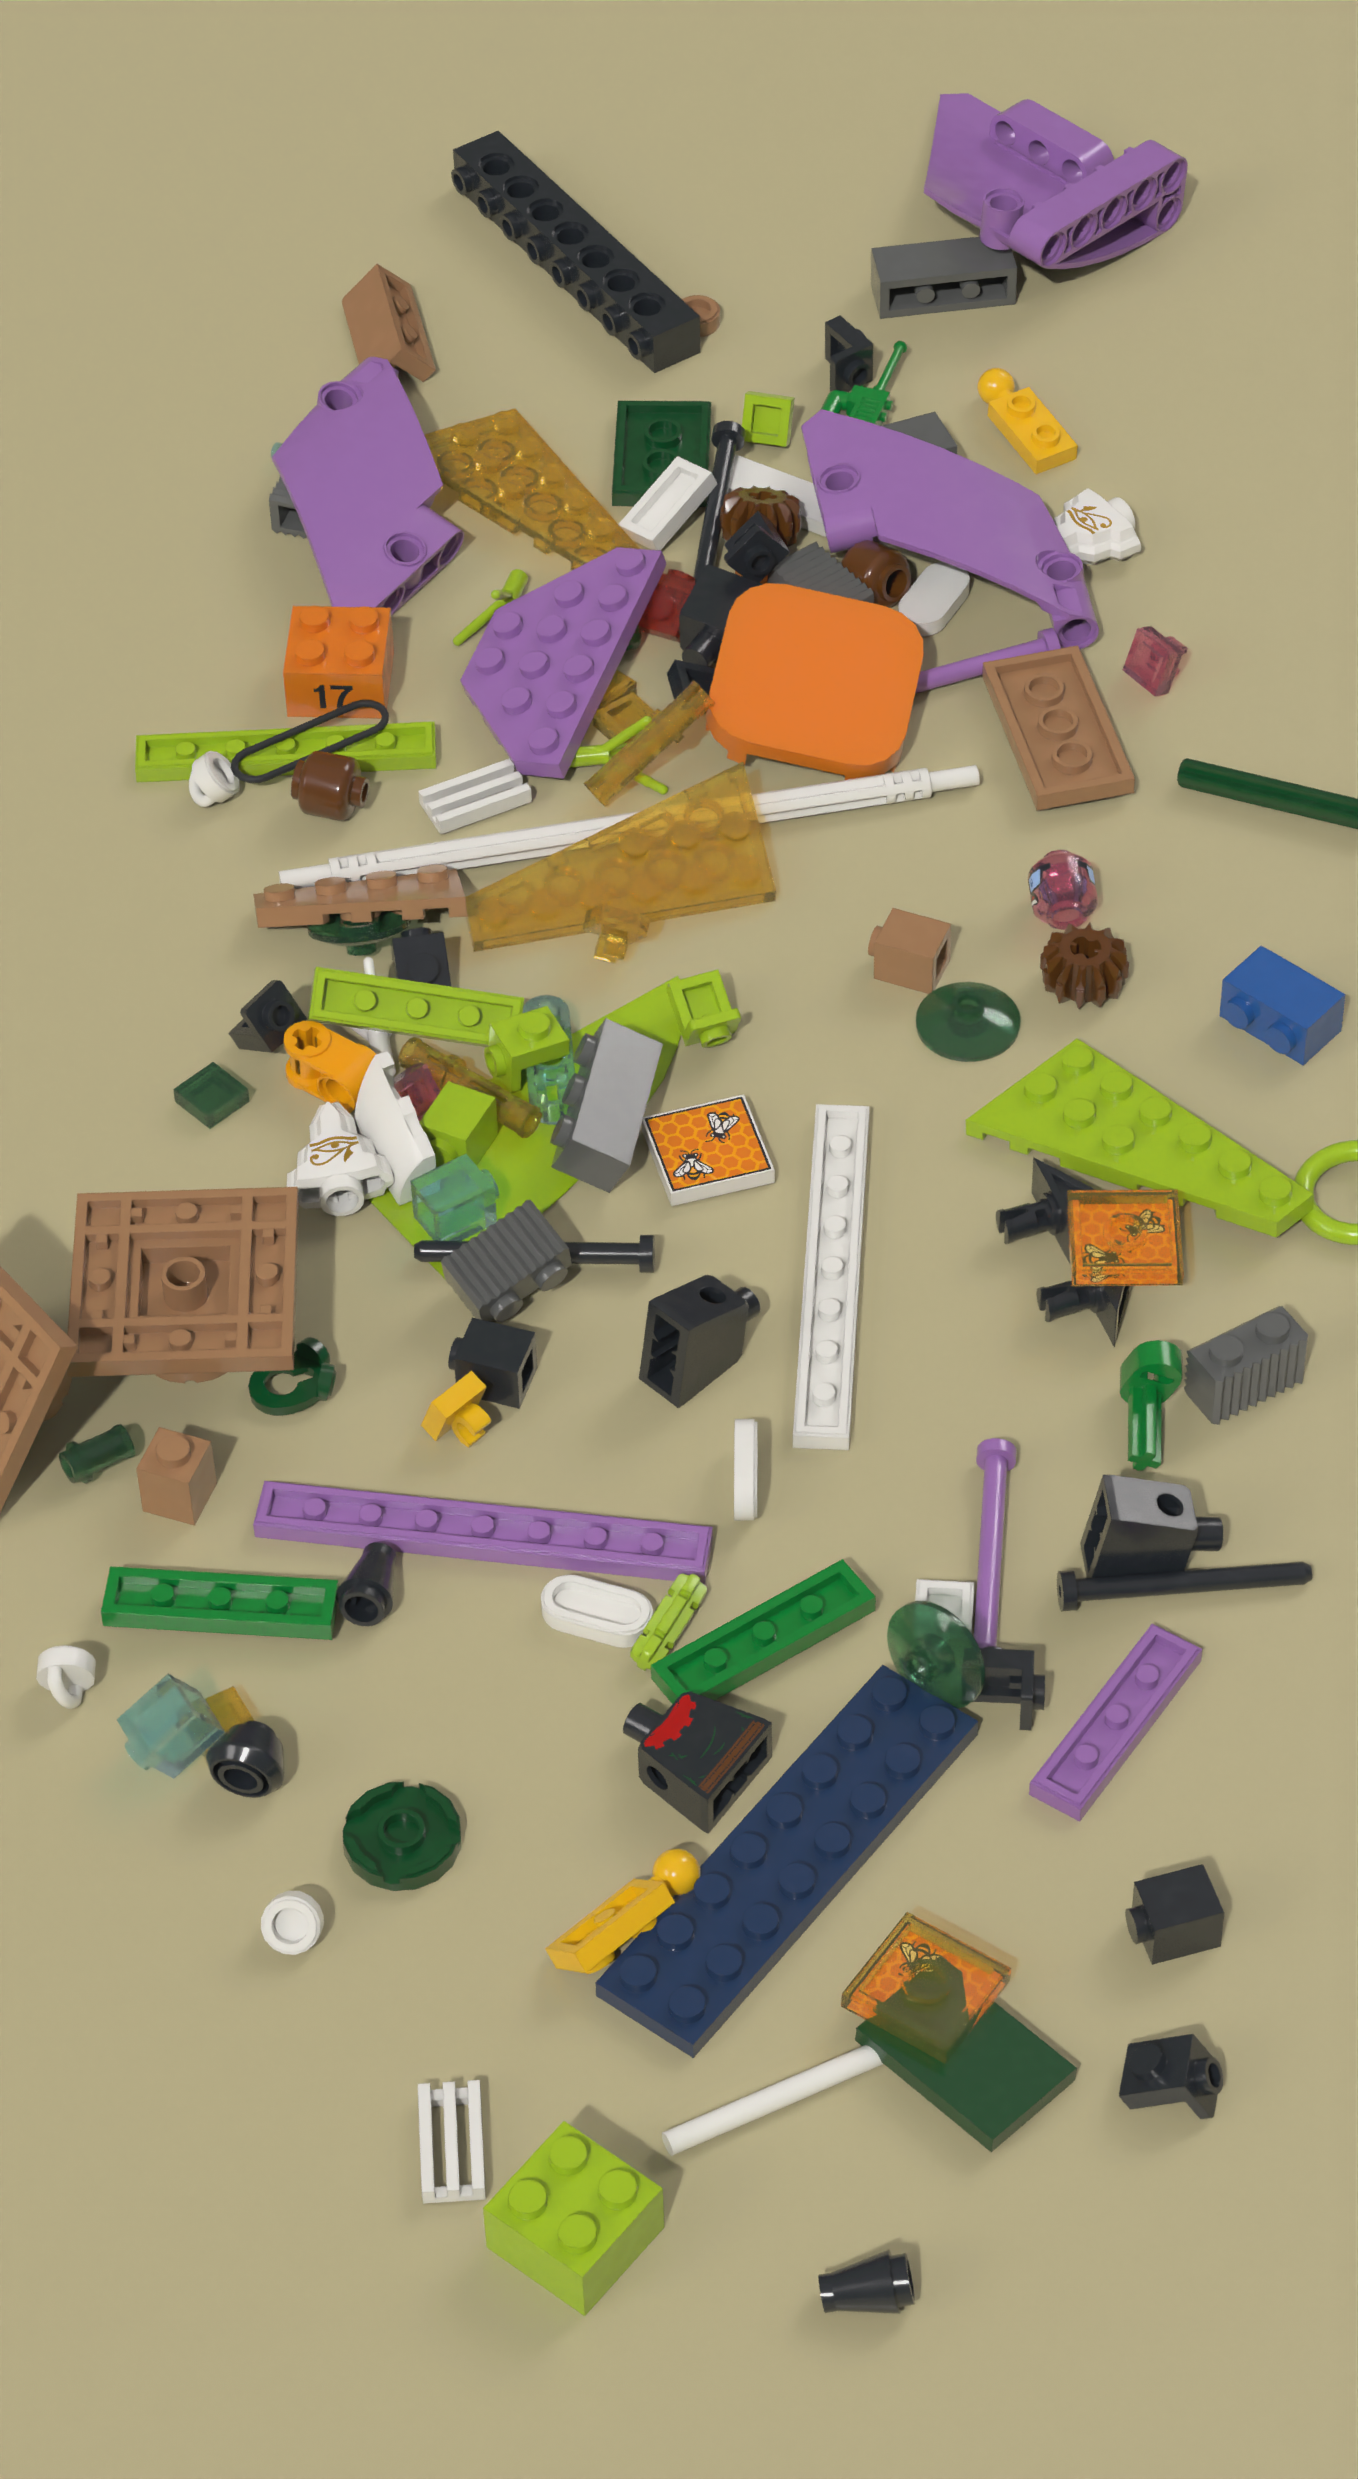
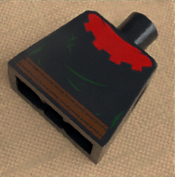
[623,1691,772,1834]

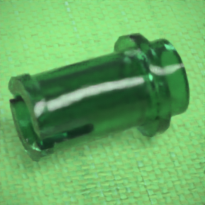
[59,1424,135,1484]

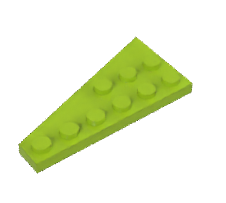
[965,1038,1314,1238]

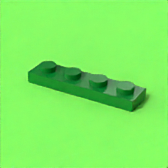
[651,1559,876,1704]
[101,1566,339,1640]

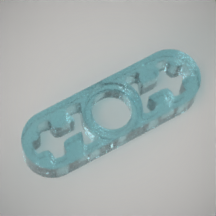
[522,995,575,1125]

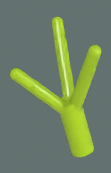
[453,569,528,646]
[569,716,668,795]

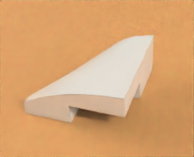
[354,1051,438,1205]

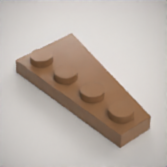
[253,864,468,928]

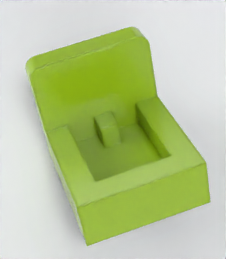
[666,969,742,1048]
[484,1006,570,1093]

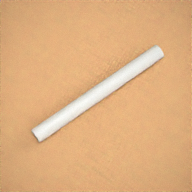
[662,2045,883,2156]

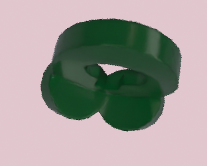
[248,1337,337,1416]

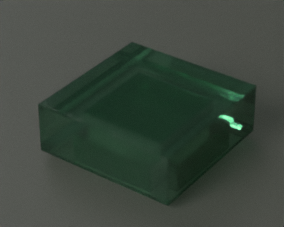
[173,1062,249,1129]

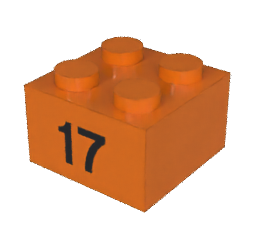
[283,606,394,719]

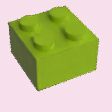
[483,2121,664,2316]

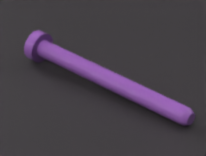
[915,628,1061,694]
[973,1438,1017,1648]

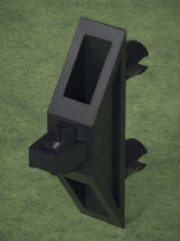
[996,1157,1144,1347]

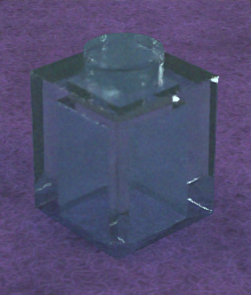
[410,1154,499,1241]
[116,1673,225,1779]

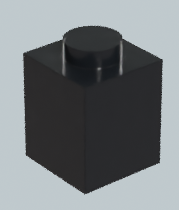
[448,1317,538,1409]
[1125,1864,1224,1965]

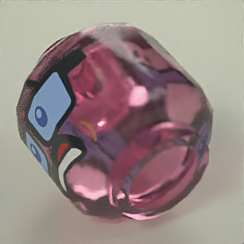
[1027,850,1098,930]

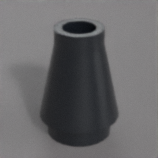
[337,1542,397,1626]
[818,2249,915,2314]

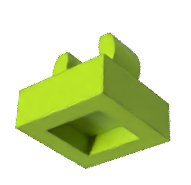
[742,391,795,447]

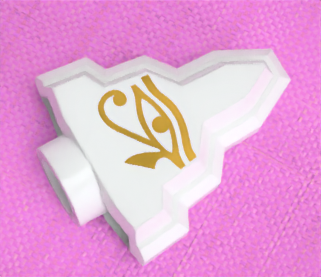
[1053,488,1141,565]
[287,1102,394,1216]

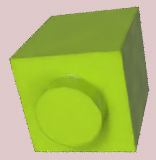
[419,1081,498,1177]

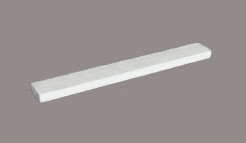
[793,1104,869,1450]

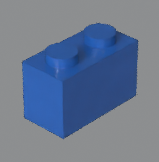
[1219,945,1346,1066]

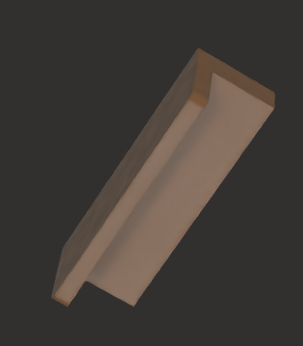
[342,264,436,382]

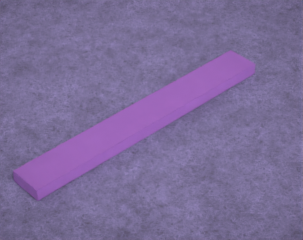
[253,1481,713,1584]

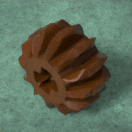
[720,485,802,547]
[1040,922,1129,1009]

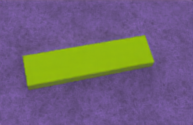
[307,967,524,1047]

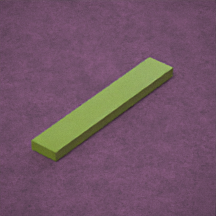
[135,721,436,783]

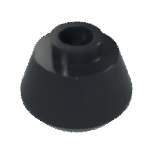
[206,1721,284,1798]

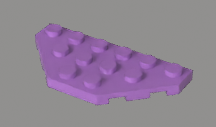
[460,547,667,779]

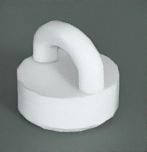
[189,751,240,807]
[36,1646,96,1709]
[261,1891,324,1955]

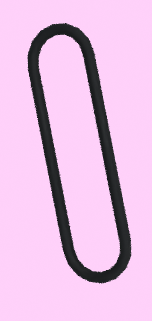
[231,700,389,783]

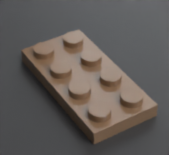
[982,646,1135,811]

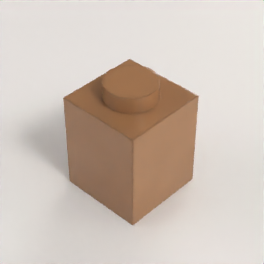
[868,908,951,995]
[136,1427,217,1526]

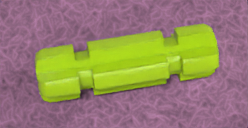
[630,1573,707,1671]

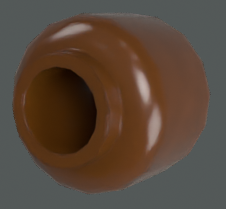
[841,540,911,608]
[291,751,369,821]

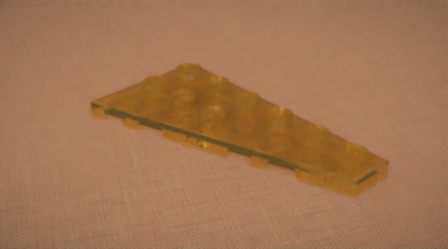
[424,408,640,570]
[466,762,776,952]

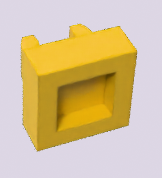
[421,1371,491,1448]

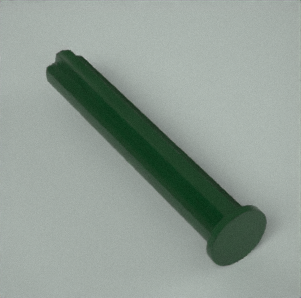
[1177,758,1358,829]

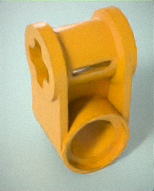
[284,1021,377,1113]

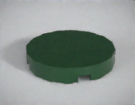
[343,1781,461,1891]

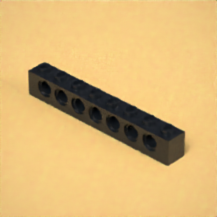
[451,131,701,373]

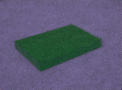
[612,401,712,507]
[855,1958,1077,2152]

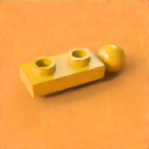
[977,368,1078,475]
[545,1849,700,1974]

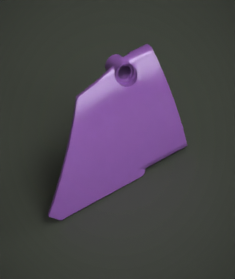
[923,93,1188,269]

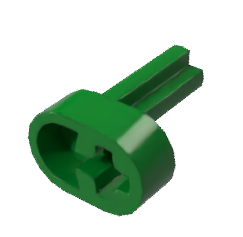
[1120,1340,1183,1471]

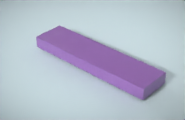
[1029,1623,1202,1822]

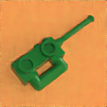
[820,341,907,426]

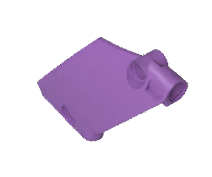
[272,357,464,616]
[801,409,1099,649]

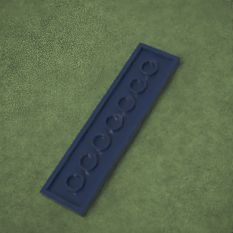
[595,1664,978,2058]

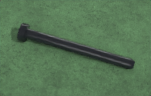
[692,421,746,588]
[414,1235,655,1273]
[1057,1562,1312,1612]

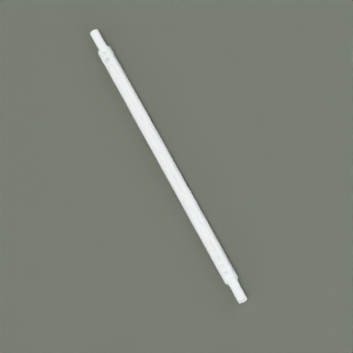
[279,765,979,889]

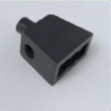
[679,564,763,667]
[639,1275,760,1408]
[1080,1475,1223,1578]

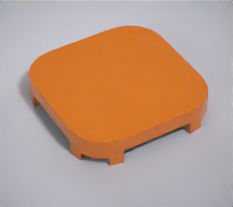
[706,583,924,780]

